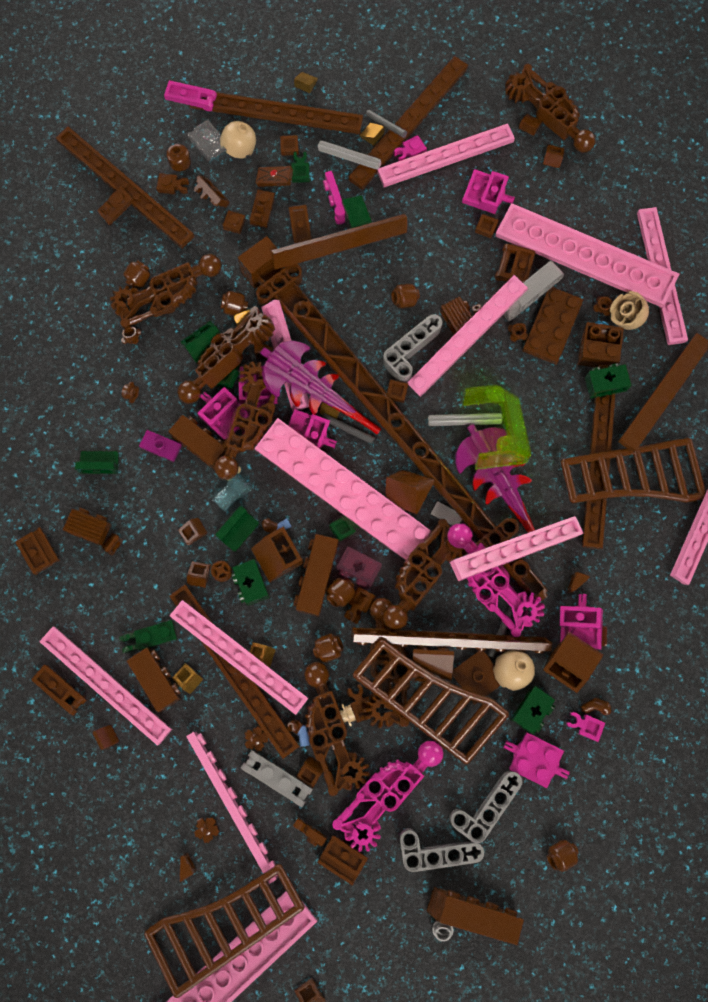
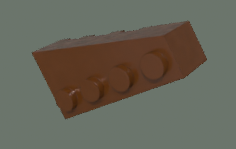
[427,886,524,945]

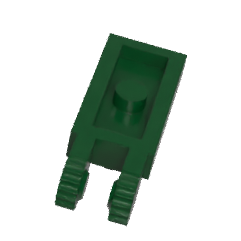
[119,620,178,653]

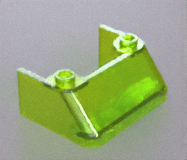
[462,385,531,470]

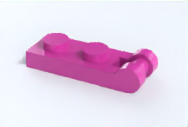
[164,80,217,111]
[323,171,345,225]

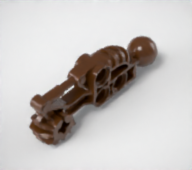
[505,64,596,153]
[110,254,222,329]
[177,306,275,404]
[214,361,276,480]
[383,519,468,630]
[362,598,410,728]
[304,662,370,796]

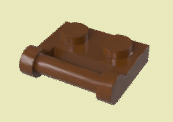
[495,244,536,283]

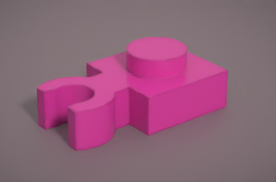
[394,135,427,162]
[566,712,605,742]

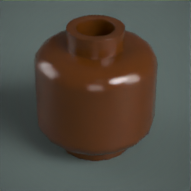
[166,144,191,172]
[123,260,151,288]
[391,283,420,309]
[220,291,248,316]
[326,578,355,607]
[313,633,344,663]
[546,839,579,872]

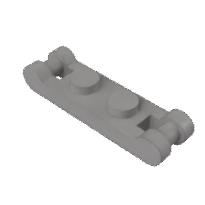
[241,750,313,807]

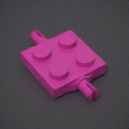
[503,732,570,788]

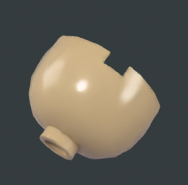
[220,121,256,158]
[610,291,649,330]
[493,650,535,691]

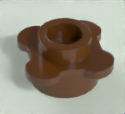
[593,296,613,316]
[508,323,528,342]
[121,327,141,344]
[122,382,139,403]

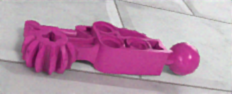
[447,523,545,637]
[332,740,444,852]

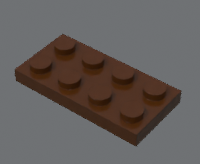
[523,287,584,365]

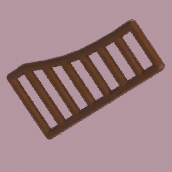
[561,438,706,503]
[353,639,509,764]
[144,864,304,998]

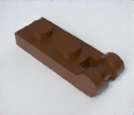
[31,664,88,716]

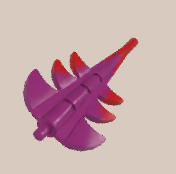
[260,340,381,434]
[455,424,535,533]

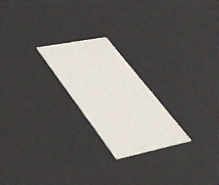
[431,501,462,526]

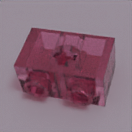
[337,546,382,588]

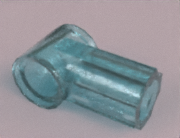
[213,473,252,512]

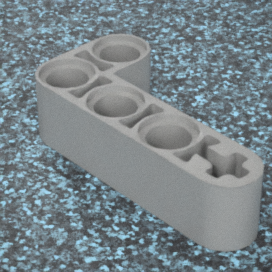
[503,261,564,321]
[383,314,442,383]
[449,771,522,843]
[399,828,484,872]

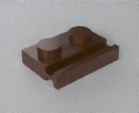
[15,527,60,575]
[317,835,368,886]

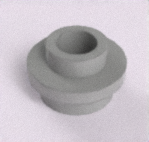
[432,921,454,941]

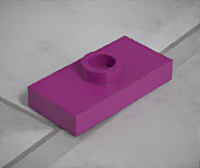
[139,430,182,462]

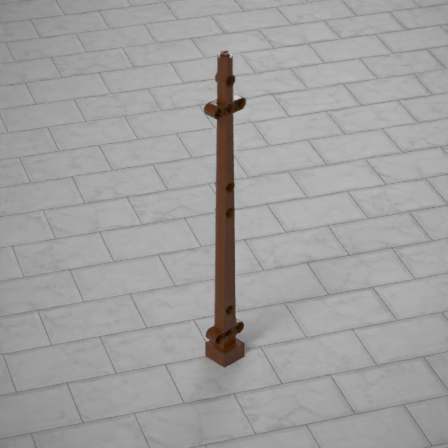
[237,236,548,602]

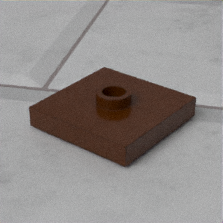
[452,650,501,705]

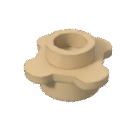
[340,704,356,726]

